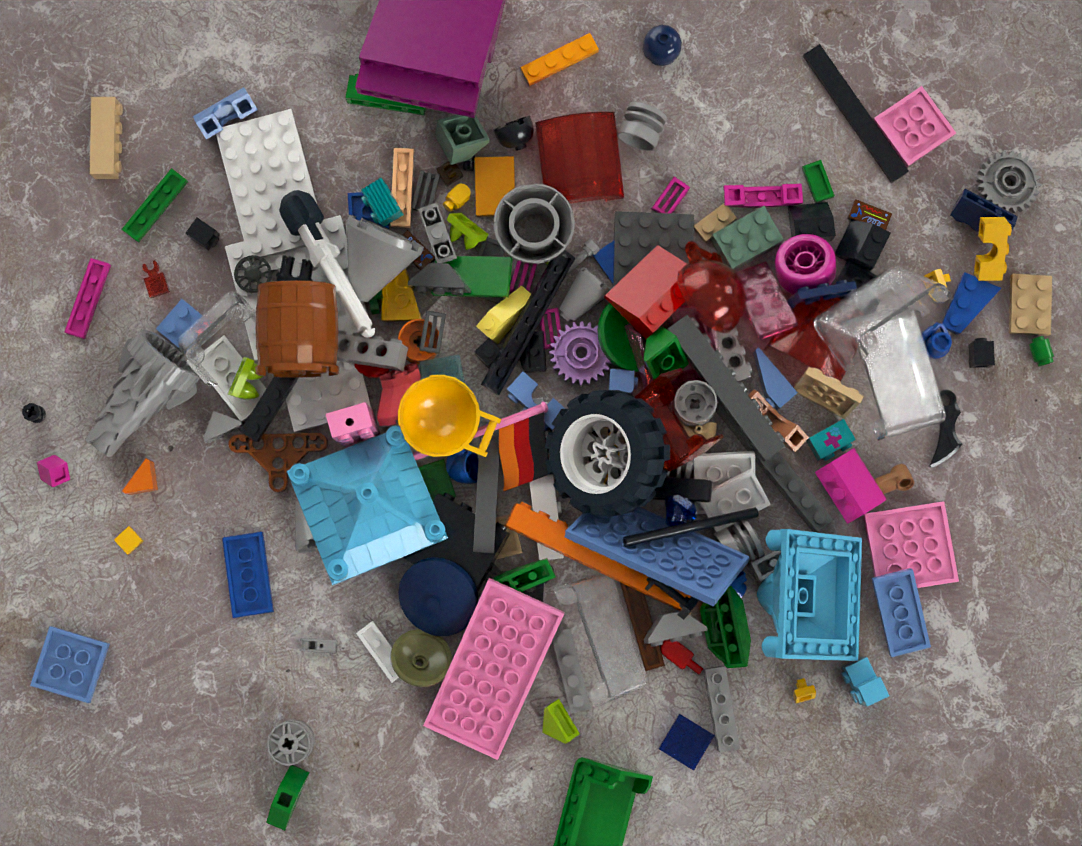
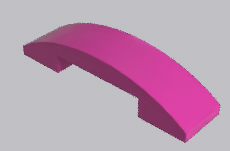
[723,184,803,208]

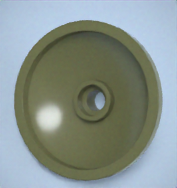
[390,629,452,687]

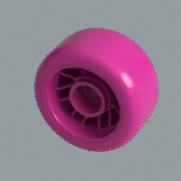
[775,234,836,295]

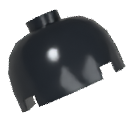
[494,116,534,151]

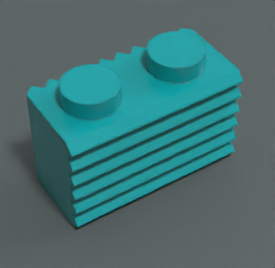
[361,178,404,227]

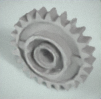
[976,151,1042,214]

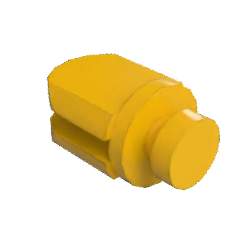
[442,183,471,212]

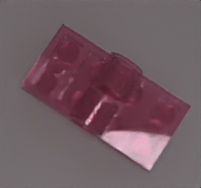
[729,261,798,340]

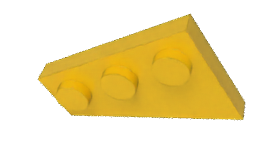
[381,268,421,321]

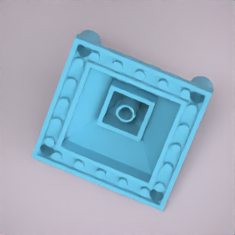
[287,426,448,586]
[757,529,862,661]

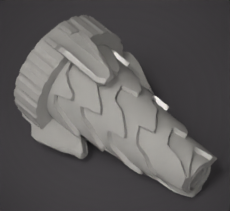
[85,329,202,457]

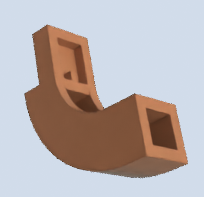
[748,389,809,452]

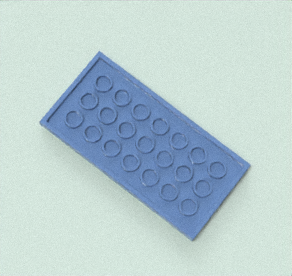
[565,507,750,606]

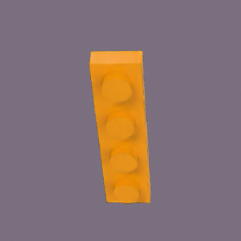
[521,33,599,86]

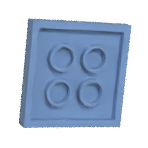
[30,626,110,703]

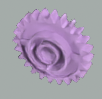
[549,321,612,386]

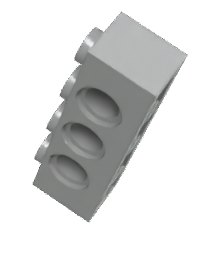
[699,302,753,383]
[337,330,408,371]
[703,666,740,752]

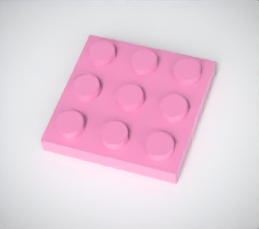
[873,86,956,167]

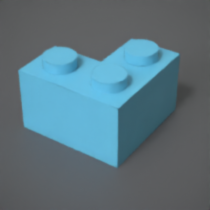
[841,657,889,706]

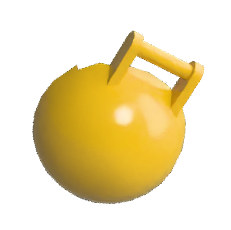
[398,375,501,457]

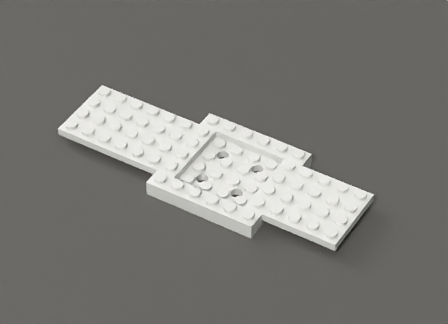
[216,109,372,433]

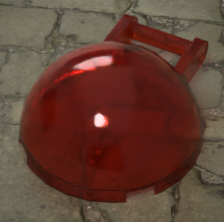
[677,241,746,333]

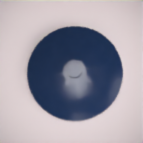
[398,557,478,636]

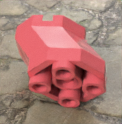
[377,362,421,426]

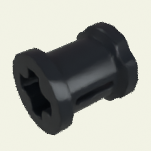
[22,403,46,423]

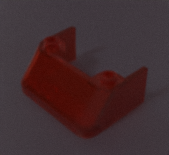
[635,368,724,471]

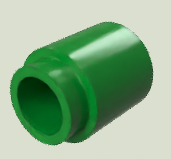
[1029,336,1054,367]

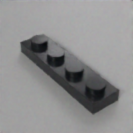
[240,377,299,442]

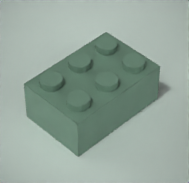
[710,206,784,273]

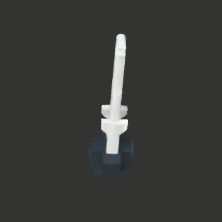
[279,190,375,338]

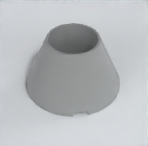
[494,183,575,264]

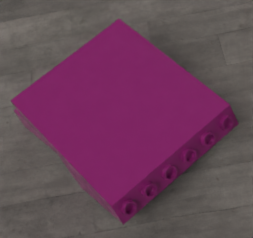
[355,0,506,118]

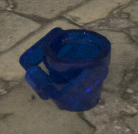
[665,495,697,526]

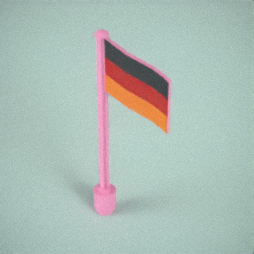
[413,401,549,492]

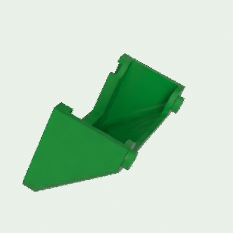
[553,757,653,846]

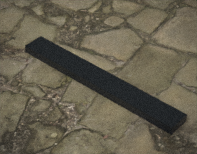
[803,44,909,183]
[481,250,575,395]

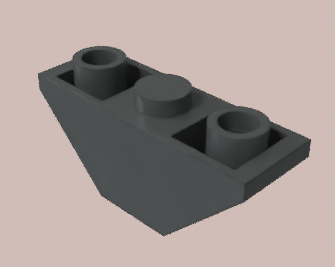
[408,263,471,296]

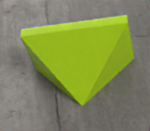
[542,699,580,744]

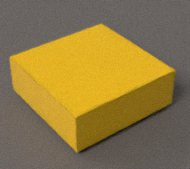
[114,526,144,555]

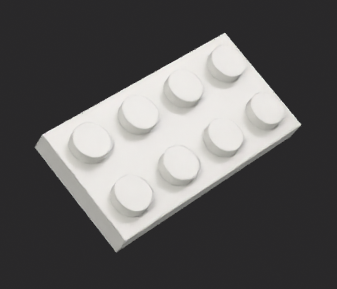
[192,335,267,422]

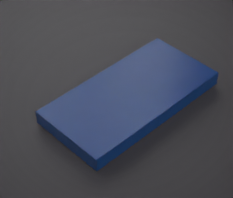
[222,532,274,618]

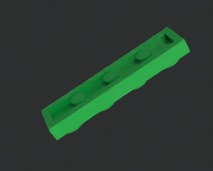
[121,168,188,243]

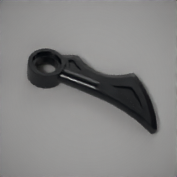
[929,390,962,468]

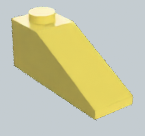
[476,286,531,344]

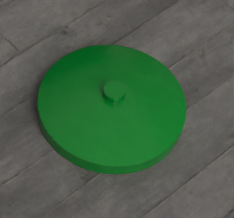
[597,303,674,372]

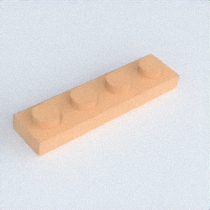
[390,148,414,228]

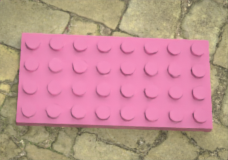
[423,578,565,760]

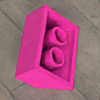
[815,448,887,524]

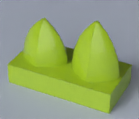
[447,213,489,250]
[228,357,263,399]

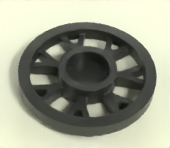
[234,255,272,293]

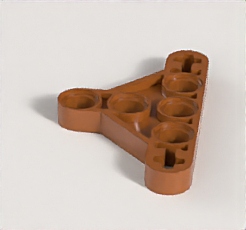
[228,433,328,493]

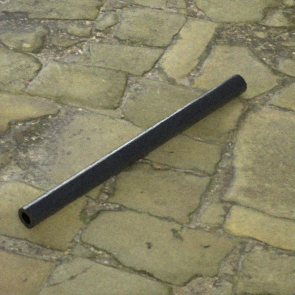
[623,507,759,547]

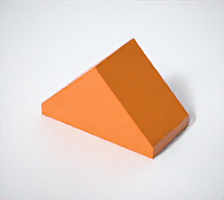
[122,458,158,495]

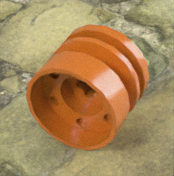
[398,319,439,364]

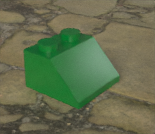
[644,327,689,389]

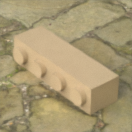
[90,97,123,179]

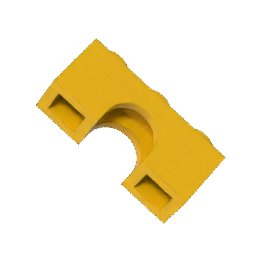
[974,217,1012,281]

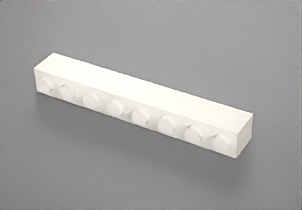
[519,397,564,560]

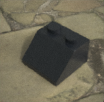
[788,202,836,242]
[835,220,891,271]

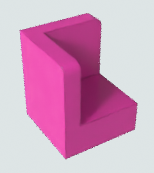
[37,455,70,487]

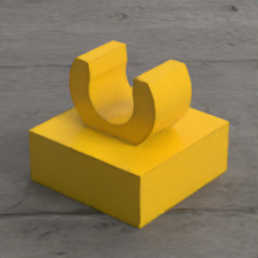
[924,269,951,294]
[793,678,816,703]

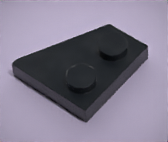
[505,331,546,373]

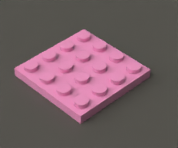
[863,501,959,588]

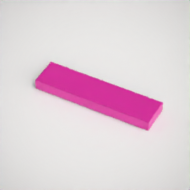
[64,258,111,339]

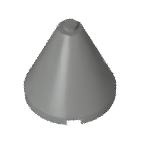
[346,215,424,304]

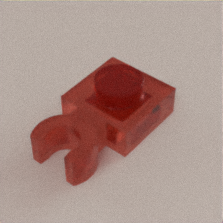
[142,260,170,298]

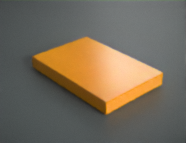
[475,156,515,217]

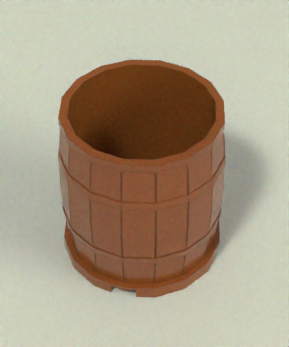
[255,280,339,378]

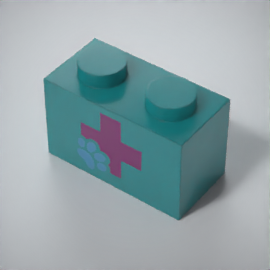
[806,419,856,461]

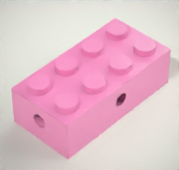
[325,402,380,448]

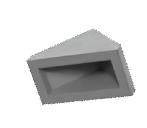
[203,411,244,443]

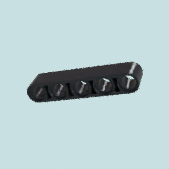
[619,475,713,502]

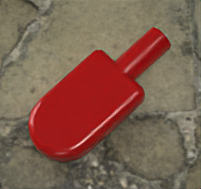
[660,639,704,675]

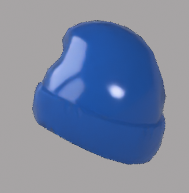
[446,449,479,484]

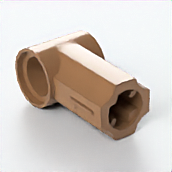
[874,464,914,494]

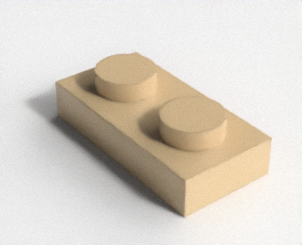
[694,203,737,243]

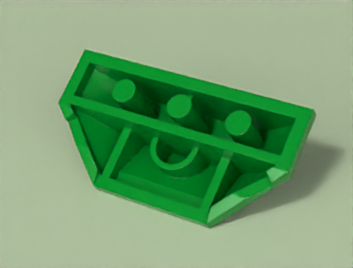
[700,586,751,669]

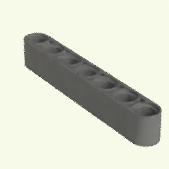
[473,421,499,553]

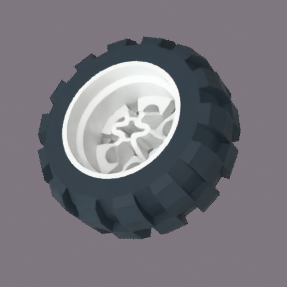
[545,390,670,517]

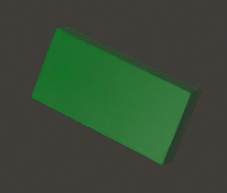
[802,160,835,203]

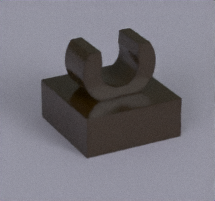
[436,161,463,187]

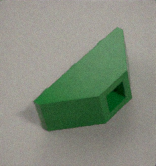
[266,765,310,831]

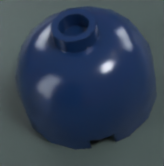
[642,24,682,66]

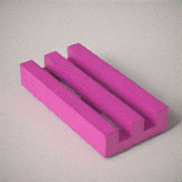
[651,177,690,214]
[509,261,538,293]
[540,308,561,350]

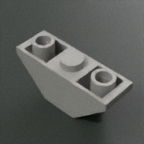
[418,203,457,263]
[643,611,707,647]

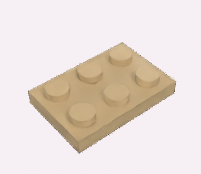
[1009,274,1052,336]

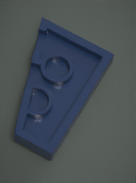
[786,280,857,309]

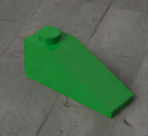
[493,558,556,592]

